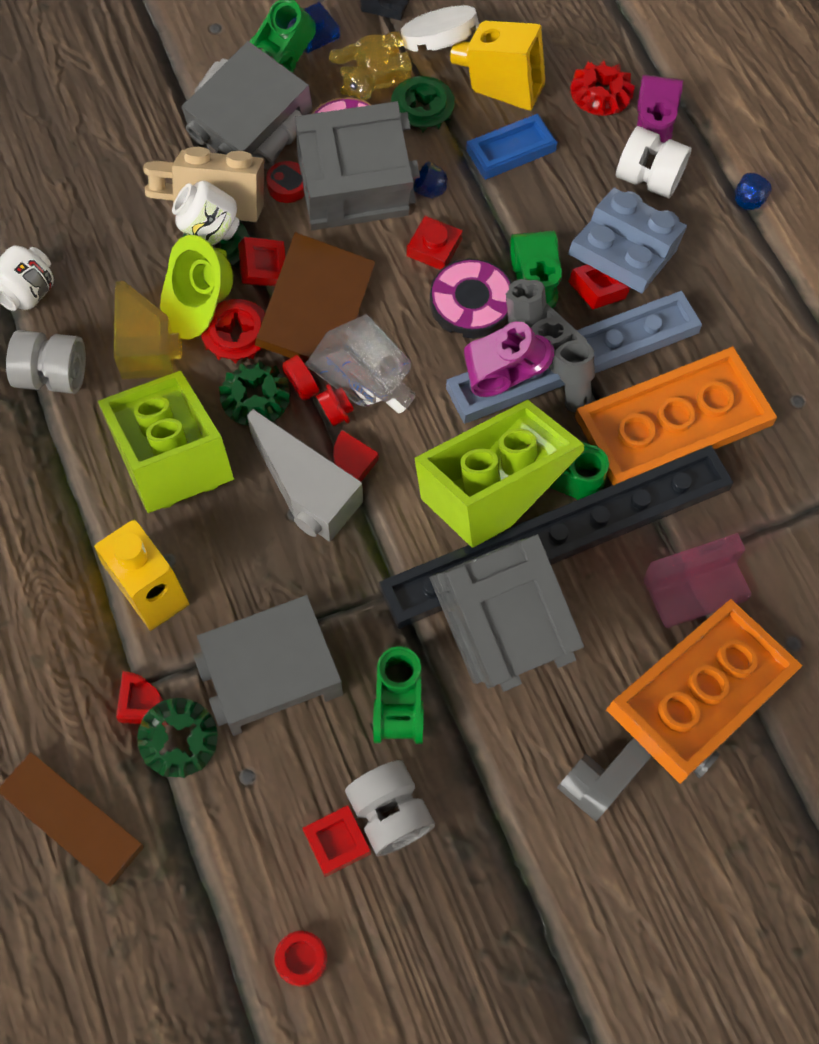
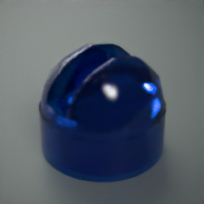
[413,161,448,198]
[735,173,772,210]

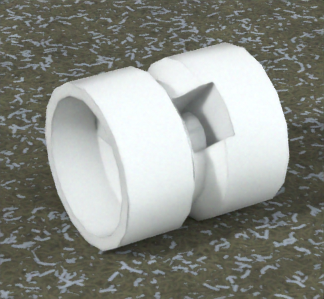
[616,126,692,199]

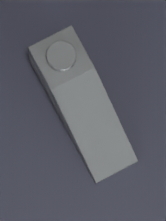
[247,410,363,542]

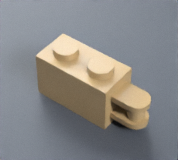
[143,147,264,222]

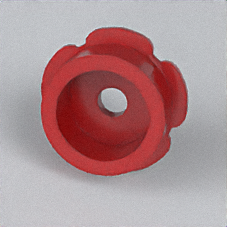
[316,384,355,427]

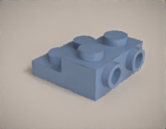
[568,188,687,293]

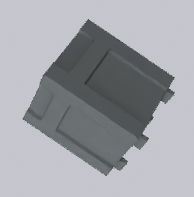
[295,101,420,231]
[429,534,584,692]

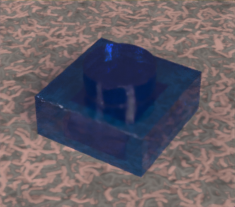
[287,2,340,54]

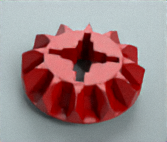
[570,59,635,116]
[201,299,265,364]

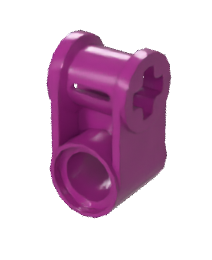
[637,75,683,143]
[464,321,554,397]

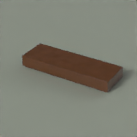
[0,751,144,888]

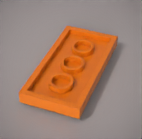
[575,346,777,485]
[606,599,803,784]

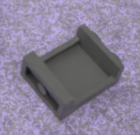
[181,41,313,155]
[193,595,343,736]

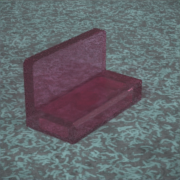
[643,533,751,628]

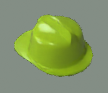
[160,235,233,340]

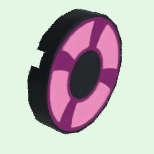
[429,258,512,339]

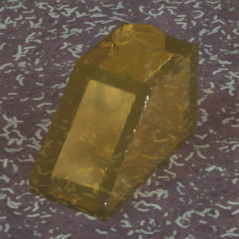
[114,281,182,379]

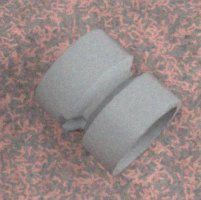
[6,330,86,394]
[345,760,435,856]

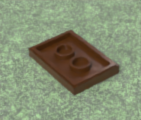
[255,232,375,374]

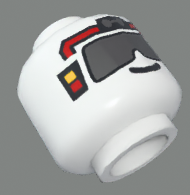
[0,245,54,311]

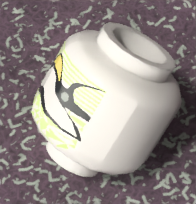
[172,180,239,245]

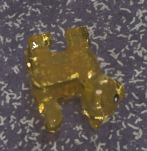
[329,31,412,100]

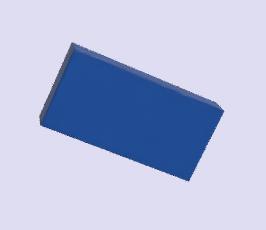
[466,113,557,180]

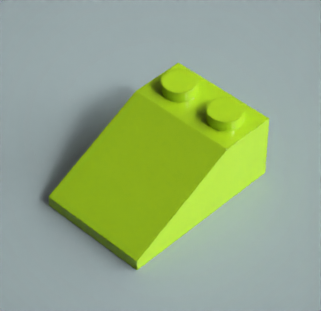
[98,370,234,513]
[415,399,584,548]

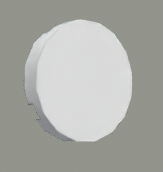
[401,6,479,52]

